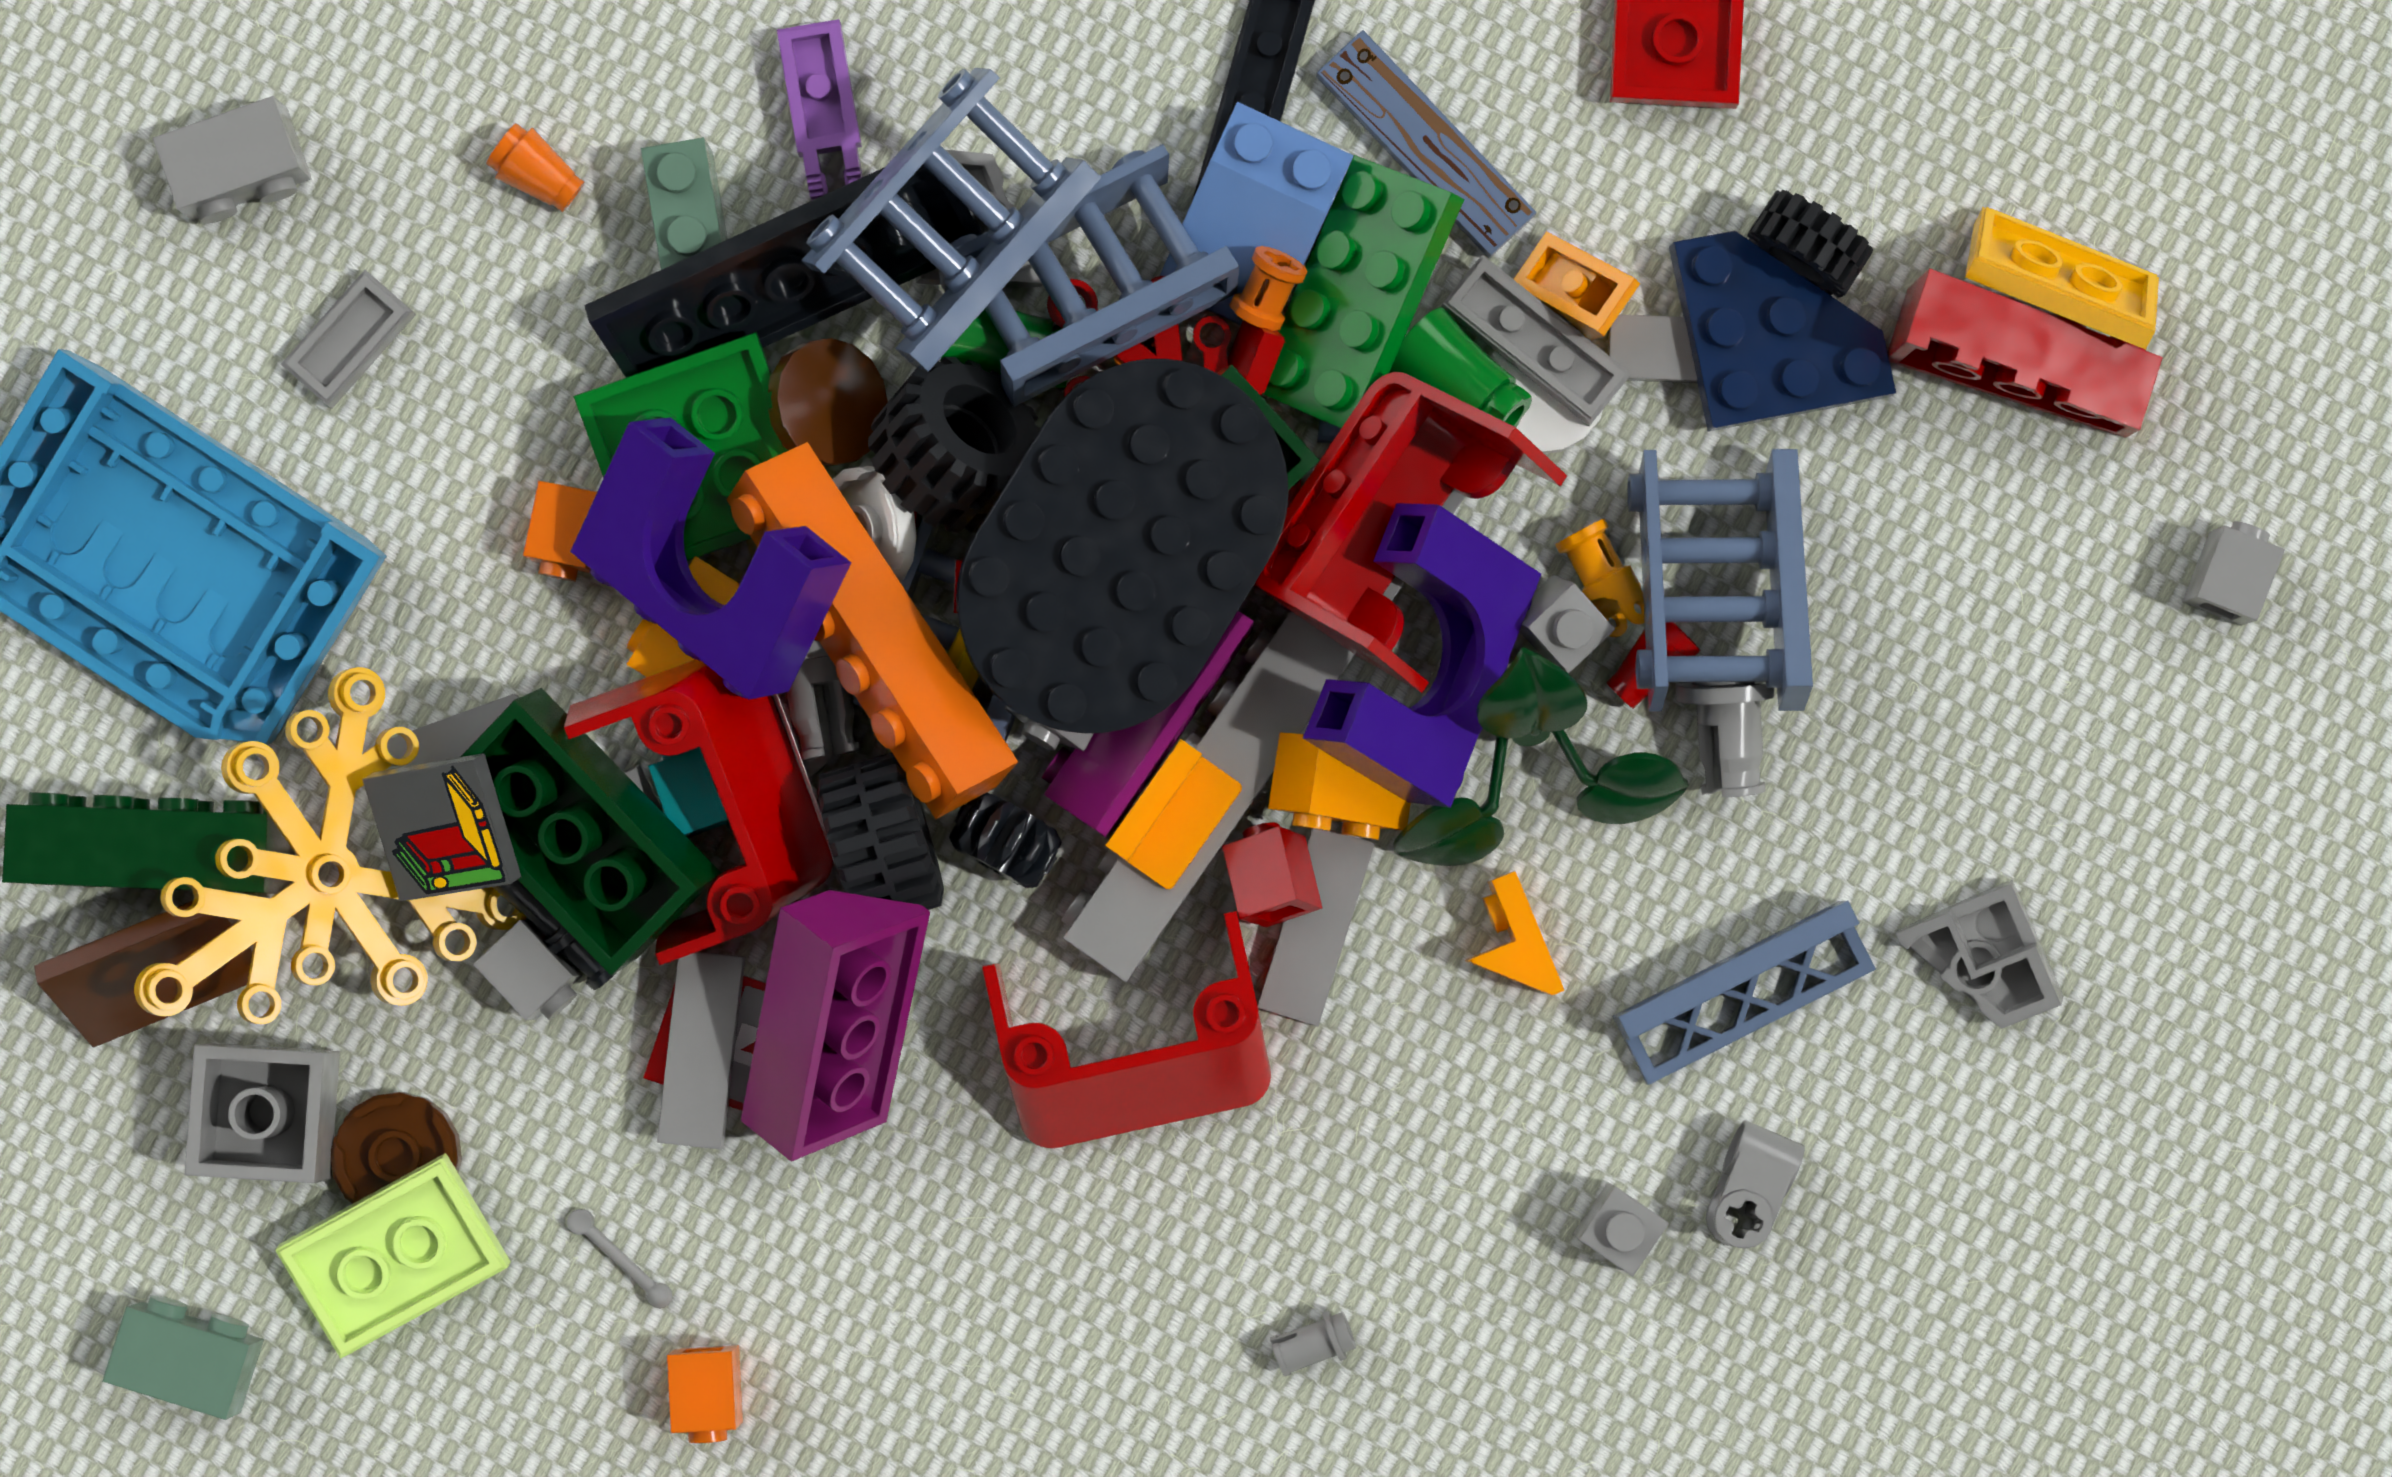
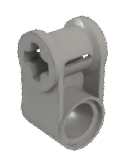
[1706,1120,1805,1249]

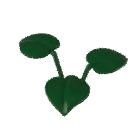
[1393,647,1689,866]

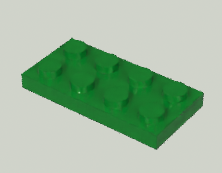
[1262,155,1465,428]

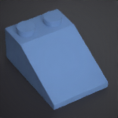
[1160,102,1354,326]

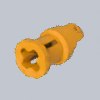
[1555,519,1645,638]

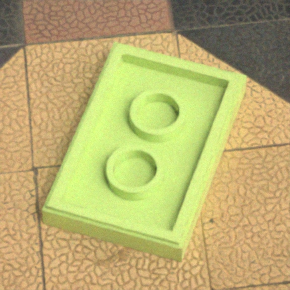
[275,1153,511,1359]

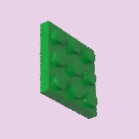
[573,332,789,561]

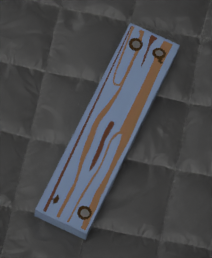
[1316,30,1537,259]

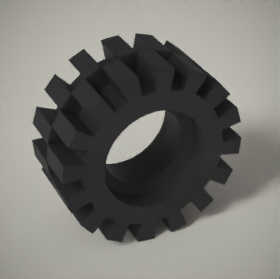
[1747,190,1873,297]

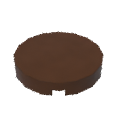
[768,338,888,466]
[331,1092,462,1204]

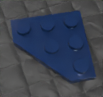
[1669,231,1896,432]

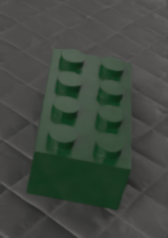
[460,688,721,976]
[2,792,295,894]

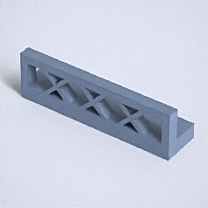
[1612,900,1876,1085]

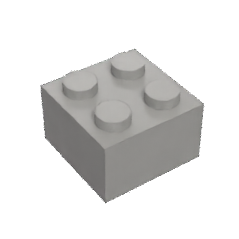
[185,1043,340,1183]

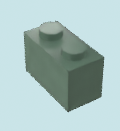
[641,137,728,270]
[102,1295,264,1420]

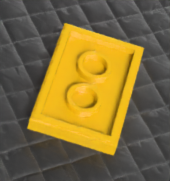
[1965,206,2159,350]

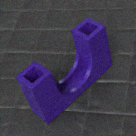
[570,417,852,700]
[1303,503,1541,808]

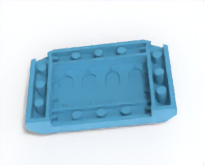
[0,349,387,745]

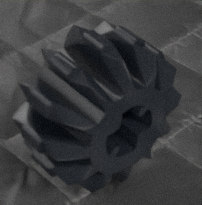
[949,792,1062,888]

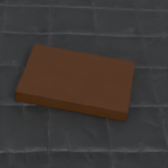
[34,901,254,1048]

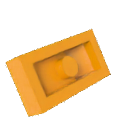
[1514,231,1640,340]
[1465,871,1565,995]

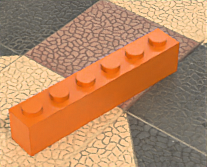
[727,442,1018,819]

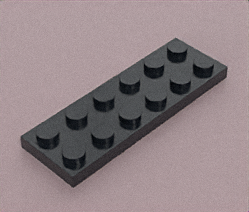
[584,164,983,377]

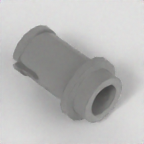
[1270,1310,1356,1376]

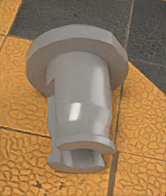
[786,640,861,761]
[1675,682,1777,797]

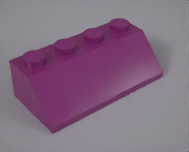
[1041,611,1254,840]
[741,890,930,1162]

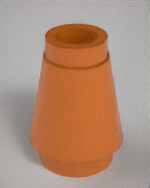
[486,123,585,212]

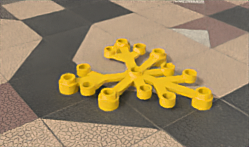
[134,667,527,1024]

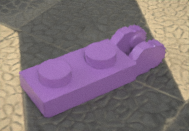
[777,19,863,201]

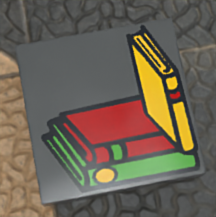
[362,753,521,902]

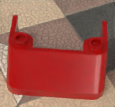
[1255,372,1567,693]
[564,660,833,965]
[982,911,1271,1148]

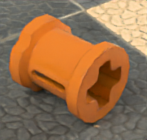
[1229,246,1308,331]

